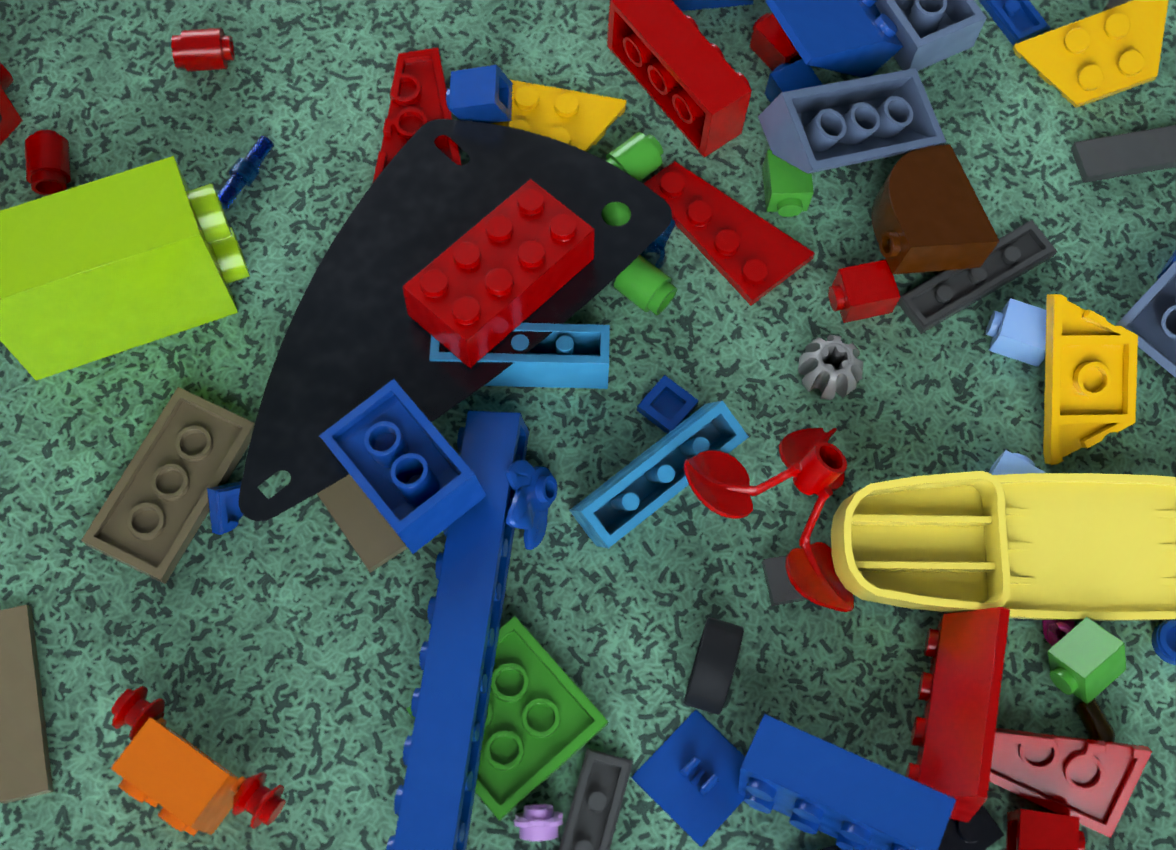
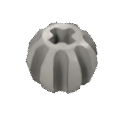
[798,334,864,400]

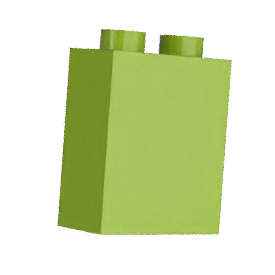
[0,156,250,380]

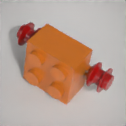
[110,686,286,836]

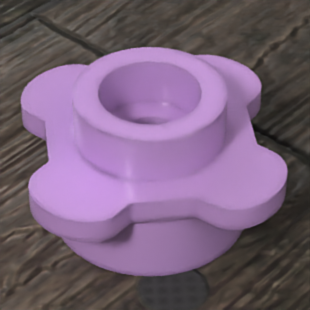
[514,804,563,841]

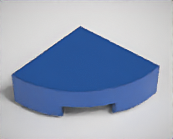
[207,481,244,535]

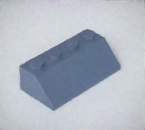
[758,68,946,174]

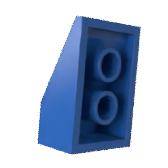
[765,0,903,78]
[319,379,487,554]

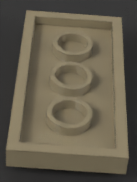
[81,387,255,584]

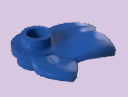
[505,460,558,550]

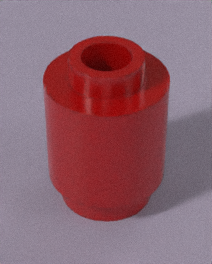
[171,28,235,72]
[25,130,71,195]

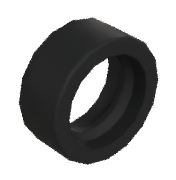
[684,617,744,715]

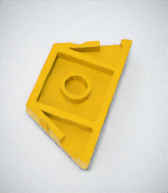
[1013,0,1169,108]
[491,79,627,152]
[1043,294,1138,465]

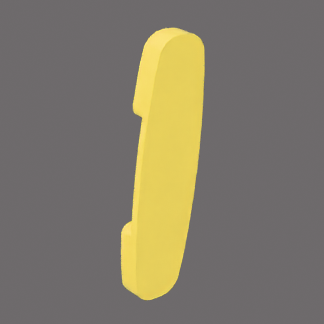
[831,471,1176,621]

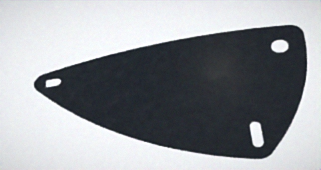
[239,119,672,521]

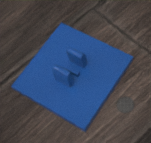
[631,710,745,847]

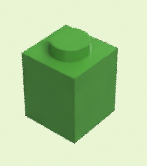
[762,150,814,217]
[1047,617,1126,704]

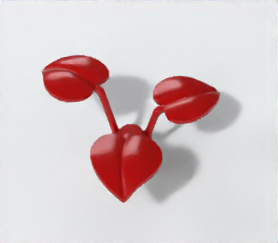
[684,428,854,612]

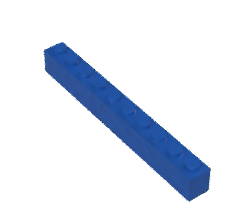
[386,411,529,850]

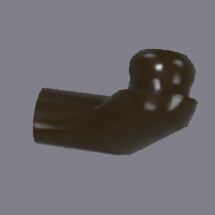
[1075,698,1115,742]

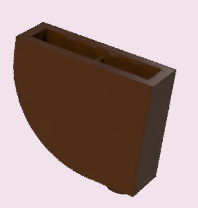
[871,144,1000,275]

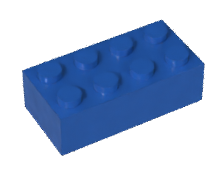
[738,714,957,850]

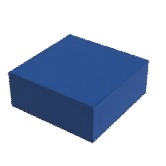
[637,375,699,434]

